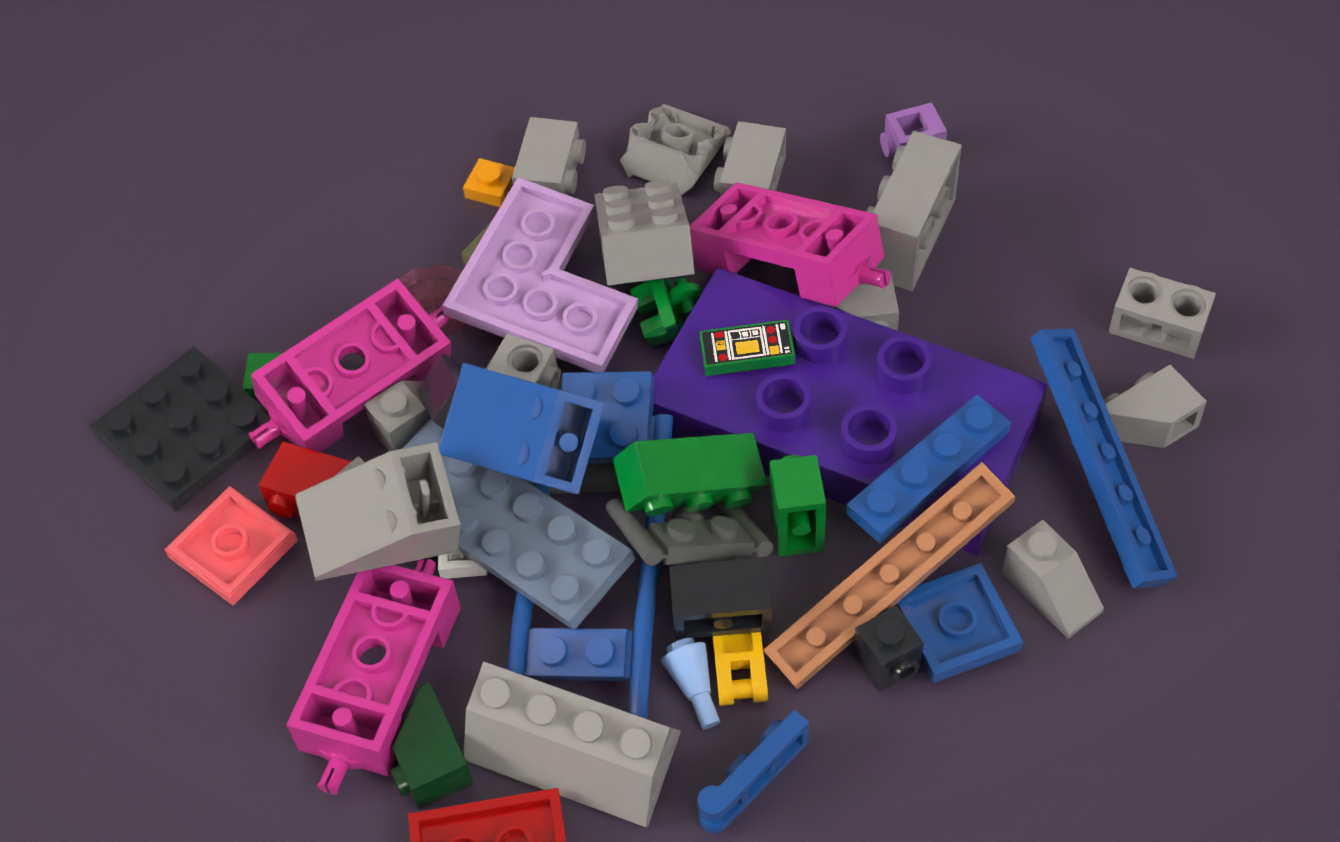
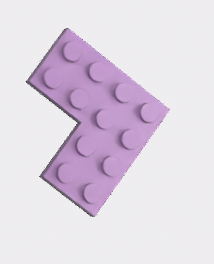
[442,177,638,372]

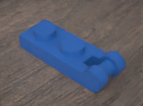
[697,709,809,834]

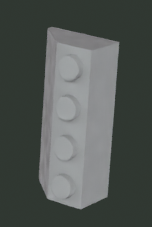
[464,661,681,827]

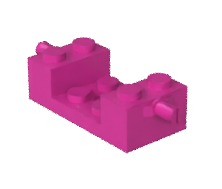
[689,182,891,307]
[249,278,454,452]
[286,558,461,795]

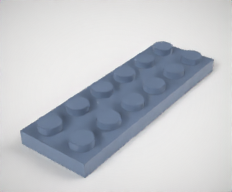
[403,419,636,630]

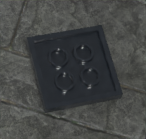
[90,346,270,511]

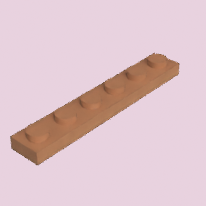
[764,462,1015,690]

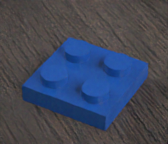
[895,563,1024,683]

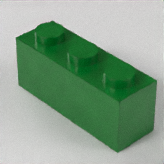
[612,433,767,516]

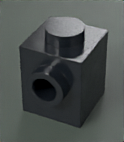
[853,605,924,692]

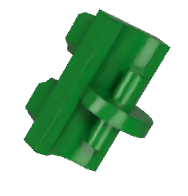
[630,278,703,347]

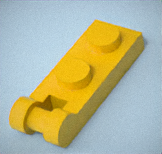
[712,632,768,706]

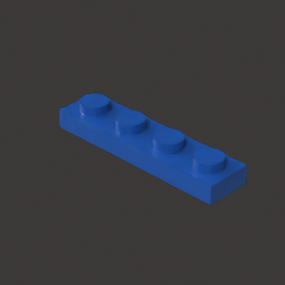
[846,394,1012,544]

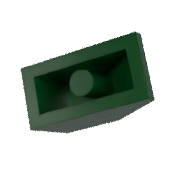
[390,682,473,810]

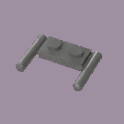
[606,498,774,566]

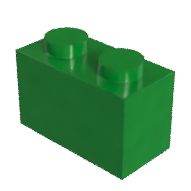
[770,455,826,557]

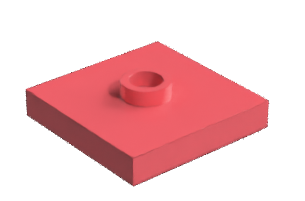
[164,486,298,606]

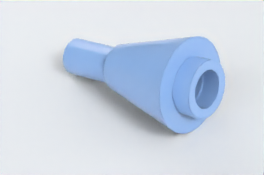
[661,638,720,730]

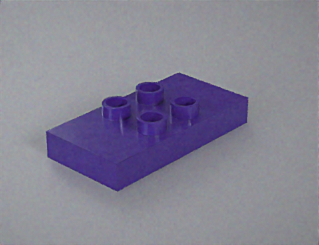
[653,267,1048,556]

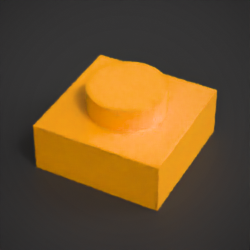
[463,158,515,207]

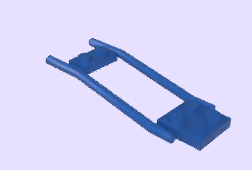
[508,371,673,719]

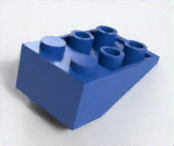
[439,363,605,495]

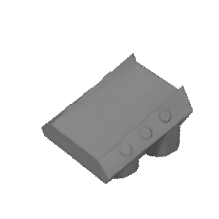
[620,104,731,196]

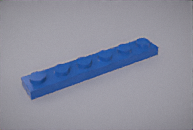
[1030,329,1178,589]

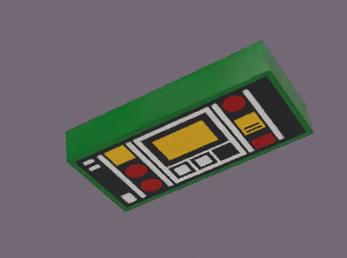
[699,319,795,376]

